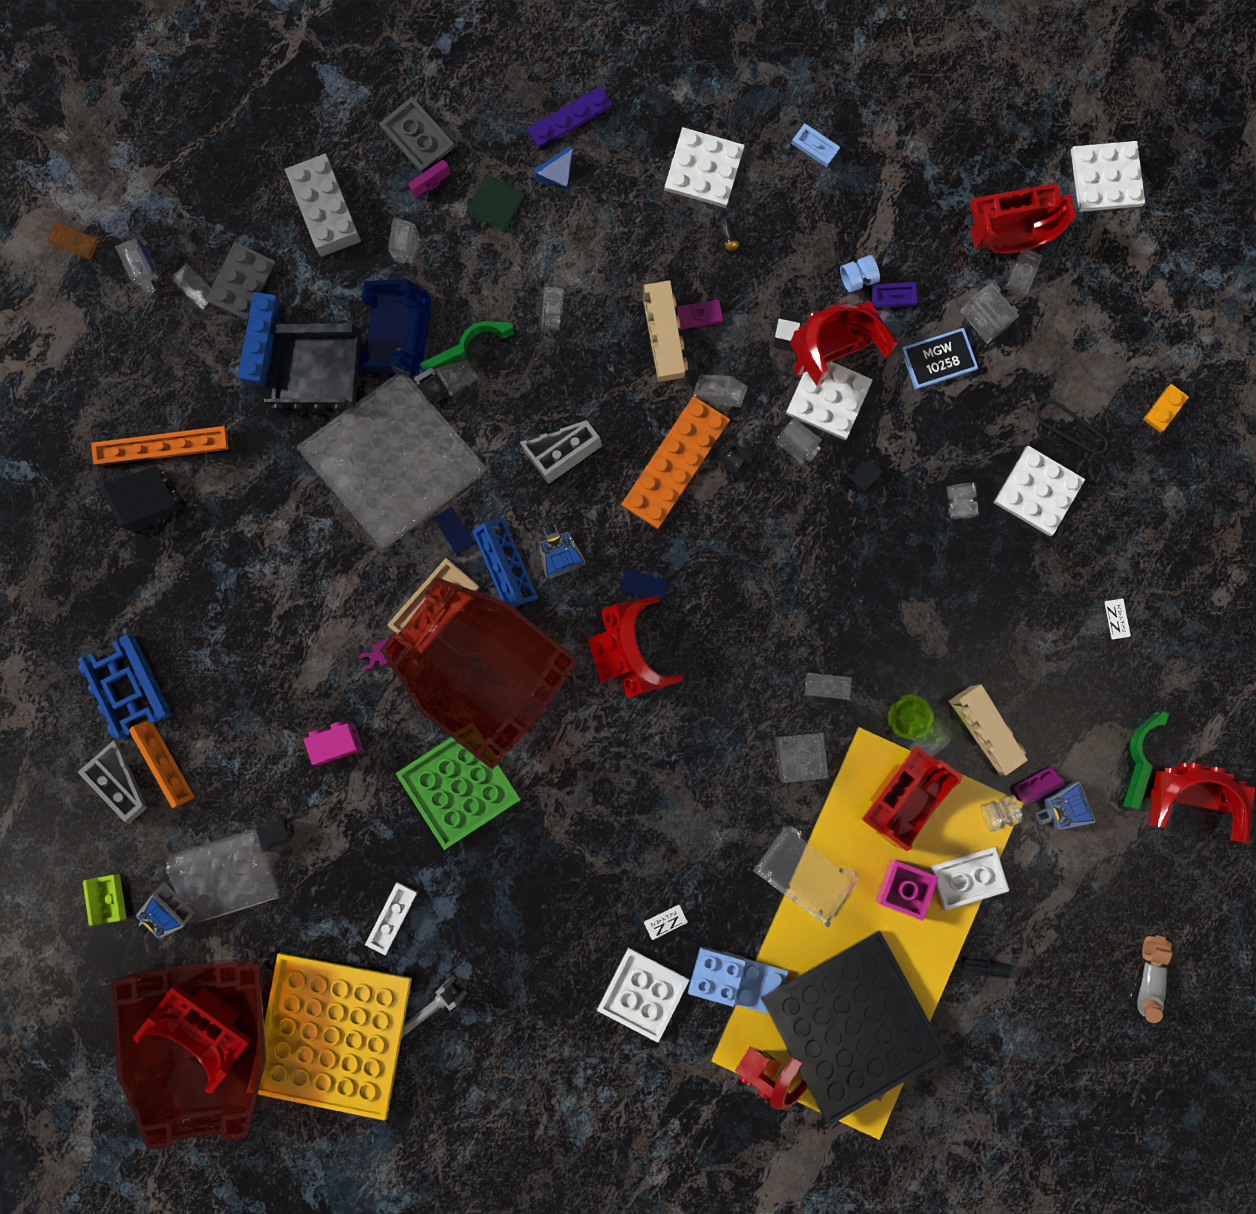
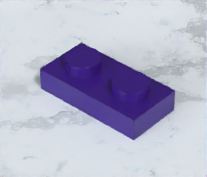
[871,282,917,308]

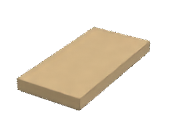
[387,558,480,655]

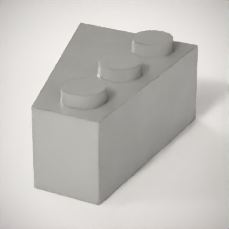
[520,420,602,484]
[78,740,147,824]

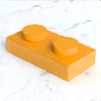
[1143,384,1189,433]

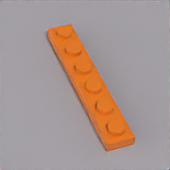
[91,426,229,466]

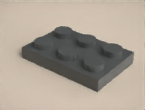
[379,97,455,174]
[206,242,276,322]

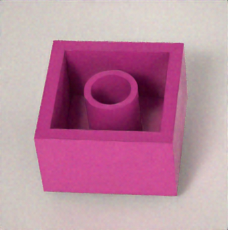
[303,721,364,765]
[875,859,938,921]

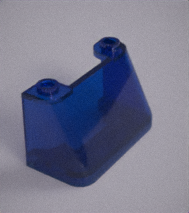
[358,279,431,376]

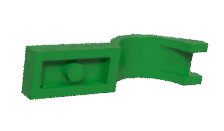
[420,321,514,372]
[1123,712,1169,810]

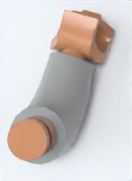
[1137,935,1173,1023]

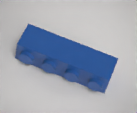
[237,292,281,388]

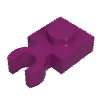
[359,636,402,670]

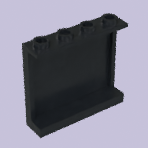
[264,323,362,411]

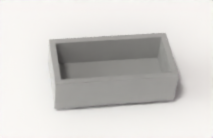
[285,153,361,257]

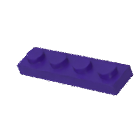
[527,86,612,149]

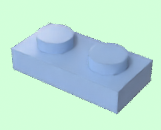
[791,123,840,167]

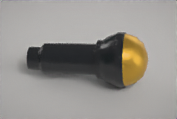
[723,218,740,251]

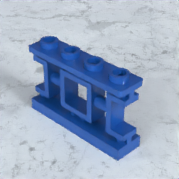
[78,634,172,740]

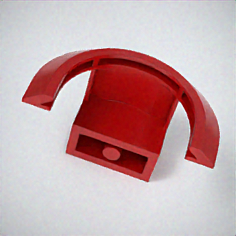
[735,1047,808,1110]

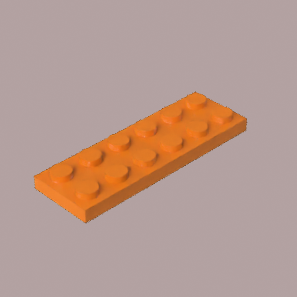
[621,396,730,530]

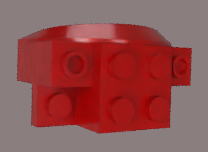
[970,183,1076,253]
[790,301,898,386]
[588,595,683,698]
[861,746,962,851]
[1144,763,1255,843]
[133,984,251,1094]

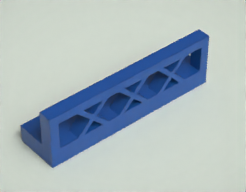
[472,518,538,612]

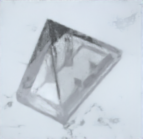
[171,263,211,309]
[908,717,954,757]

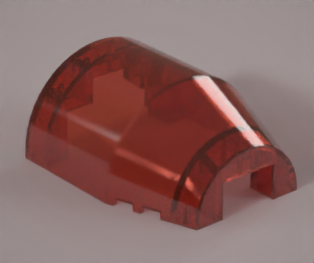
[380,577,580,770]
[111,959,267,1151]

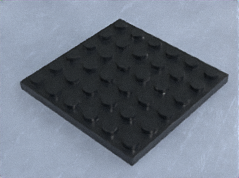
[760,930,948,1126]

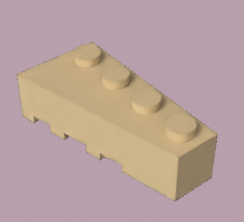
[643,281,688,382]
[949,684,1028,776]

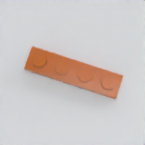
[129,720,194,808]

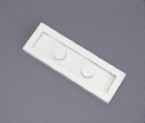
[365,882,418,955]

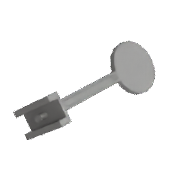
[401,975,467,1038]

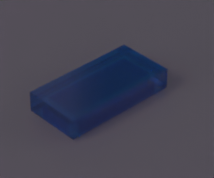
[433,506,476,556]
[619,569,668,603]

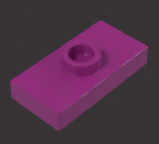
[408,160,450,198]
[676,300,723,330]
[1012,766,1065,806]

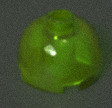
[888,694,935,741]

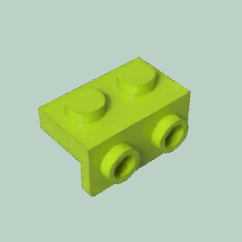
[83,874,127,926]

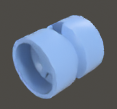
[840,255,880,293]

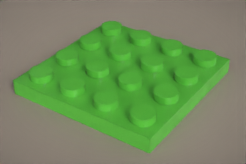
[396,724,521,850]

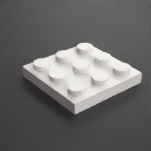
[664,127,744,208]
[1071,141,1145,212]
[786,362,872,440]
[994,446,1085,536]
[597,947,689,1042]

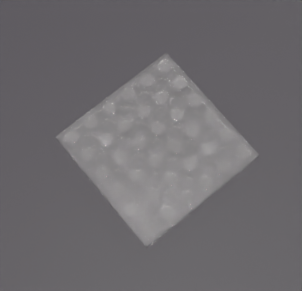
[297,370,487,550]

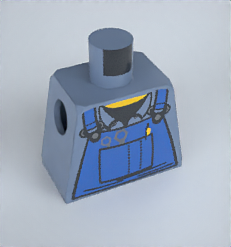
[1035,781,1096,829]

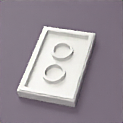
[930,847,1009,911]

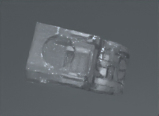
[542,286,565,330]

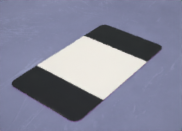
[773,310,802,351]

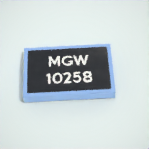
[901,328,978,390]

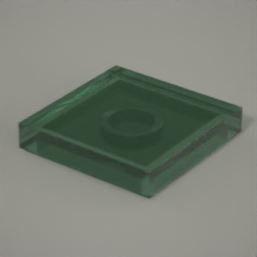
[466,174,525,233]

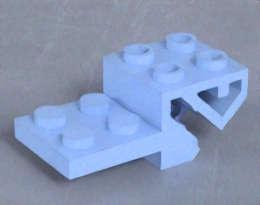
[688,947,788,1014]

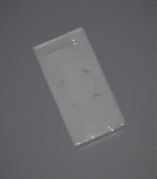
[1005,250,1043,297]
[804,673,852,700]

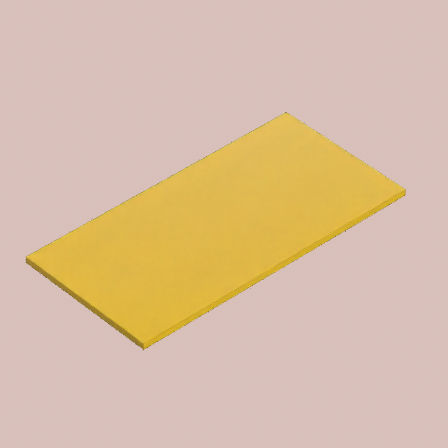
[711,727,1023,1140]

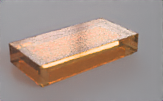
[47,222,99,260]

